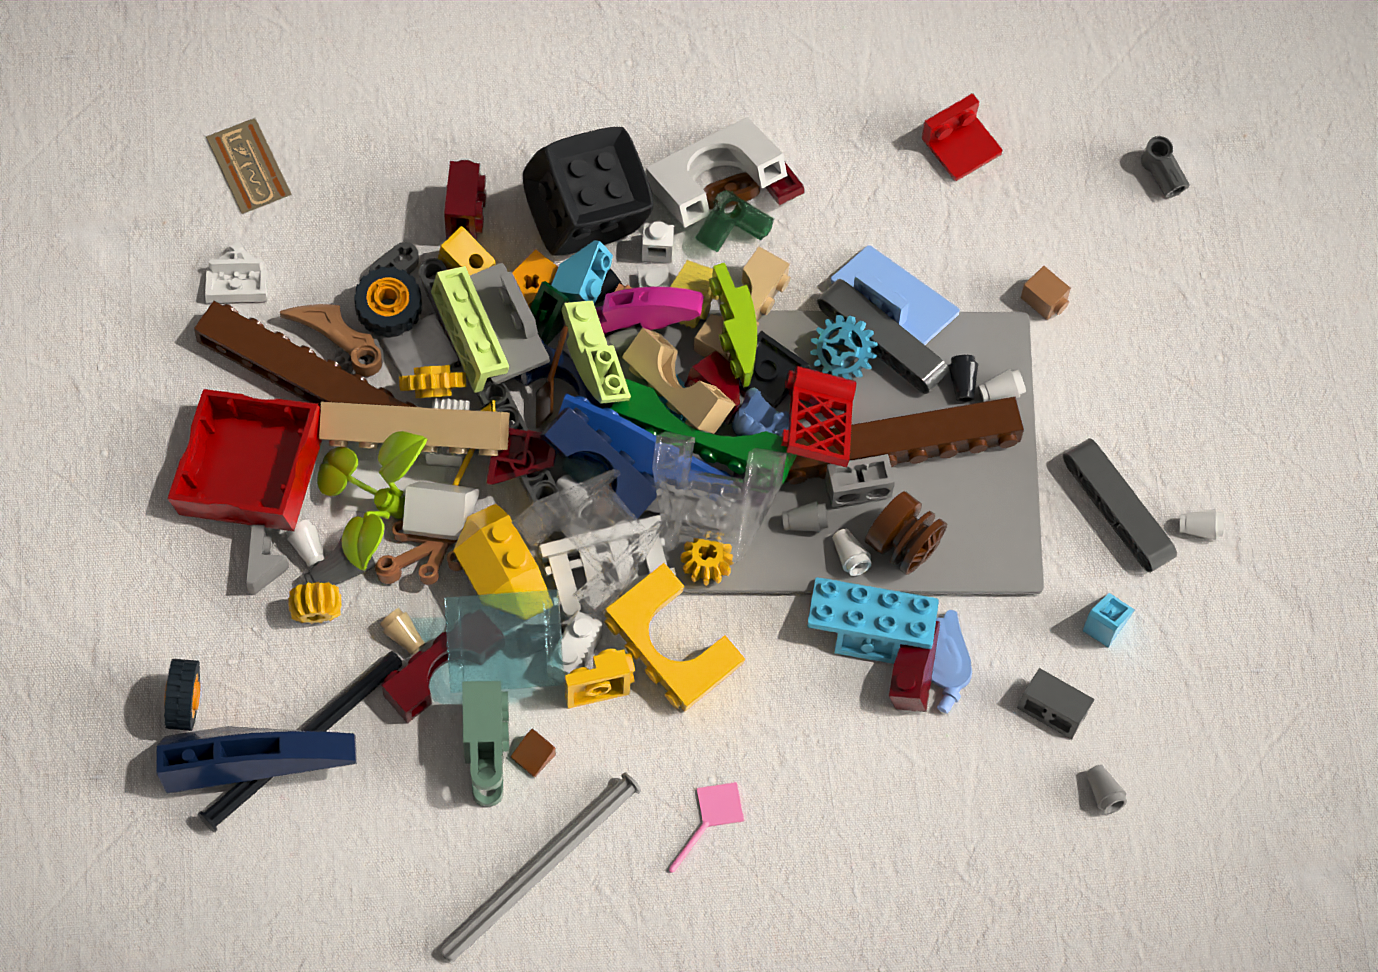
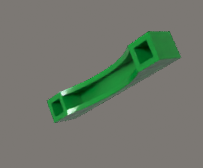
[611,379,797,486]

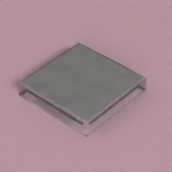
[380,312,461,376]

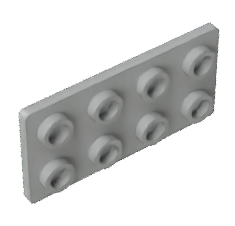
[470,263,550,385]

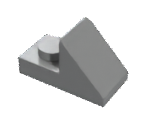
[246,525,289,595]

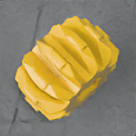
[681,531,734,586]
[288,581,342,624]

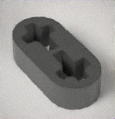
[369,242,419,274]

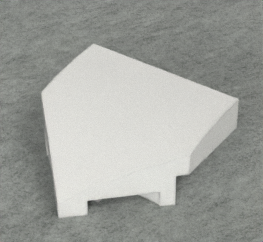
[205,241,267,303]

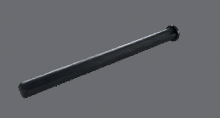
[198,651,402,833]

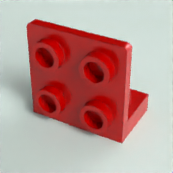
[921,93,1003,181]

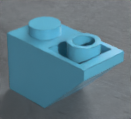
[551,240,614,305]

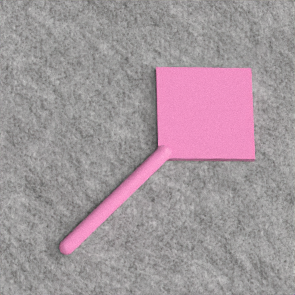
[669,782,744,873]

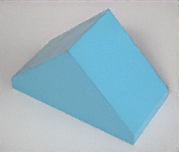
[1082,593,1135,648]

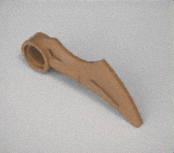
[280,304,382,377]

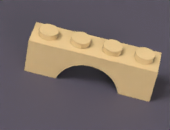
[694,246,791,362]
[622,328,735,434]

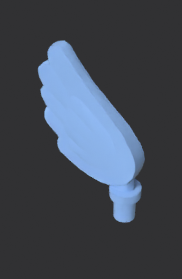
[931,610,972,714]

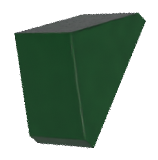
[530,281,569,345]

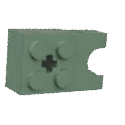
[462,680,510,807]

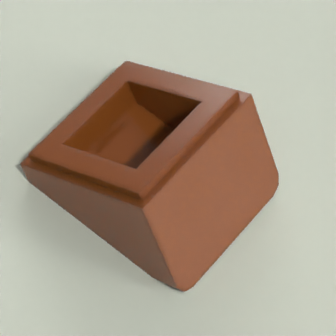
[511,728,556,778]

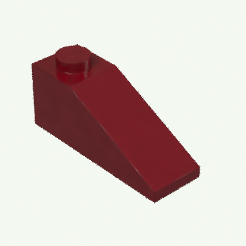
[889,621,940,712]

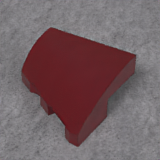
[486,428,557,485]

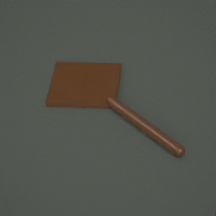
[536,326,568,428]

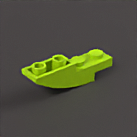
[709,262,757,387]

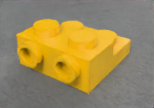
[565,649,635,709]

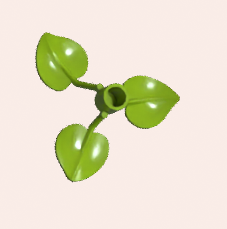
[317,431,428,571]

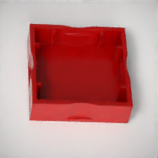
[167,389,322,531]

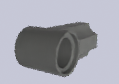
[1141,136,1190,198]

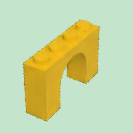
[604,563,745,712]

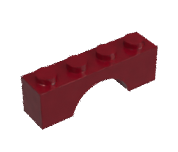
[382,608,505,724]

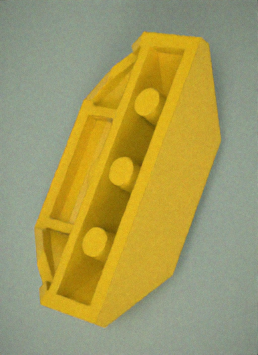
[453,503,554,621]

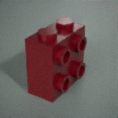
[444,160,487,240]

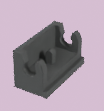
[1017,668,1095,740]

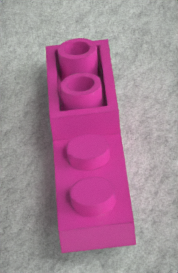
[595,287,704,335]

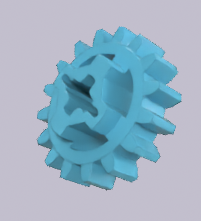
[810,315,878,380]

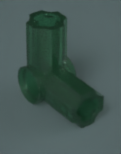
[695,191,774,252]

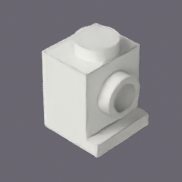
[642,221,674,263]

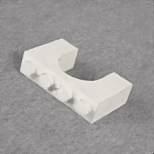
[645,116,787,228]

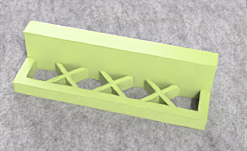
[431,266,509,393]

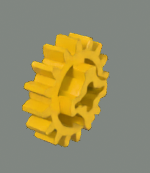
[399,365,467,398]

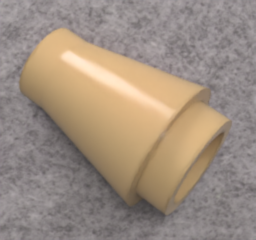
[380,608,426,656]

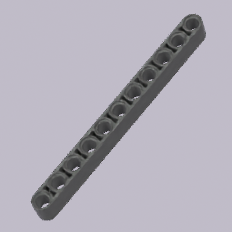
[419,258,575,541]

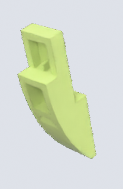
[561,301,631,403]

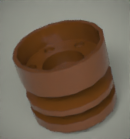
[865,491,948,575]

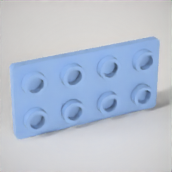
[831,245,960,345]

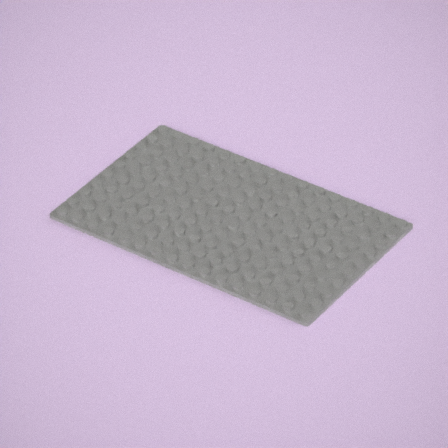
[544,310,1044,594]

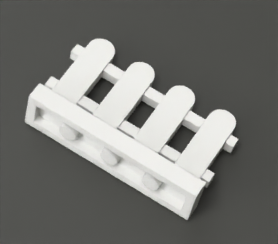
[539,515,676,617]

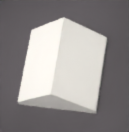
[403,481,480,540]

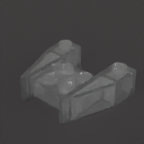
[652,432,787,563]
[511,469,665,619]

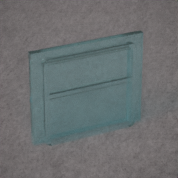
[444,589,565,693]

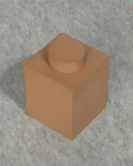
[1020,266,1071,320]

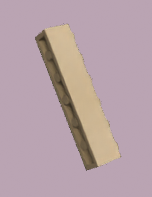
[319,402,510,456]

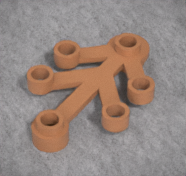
[375,513,474,585]

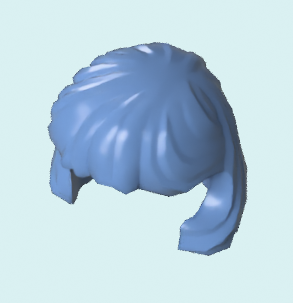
[732,388,789,436]

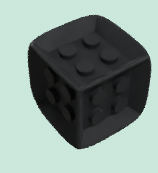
[522,127,653,256]

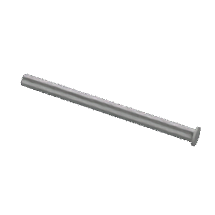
[440,772,641,962]

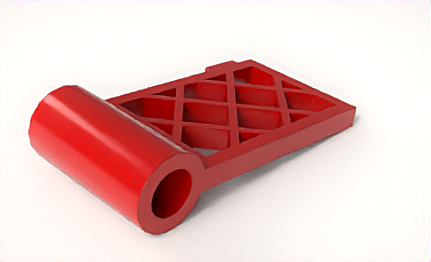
[781,366,857,468]

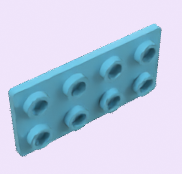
[807,577,939,664]

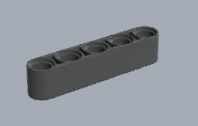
[817,279,949,394]
[1063,438,1177,573]

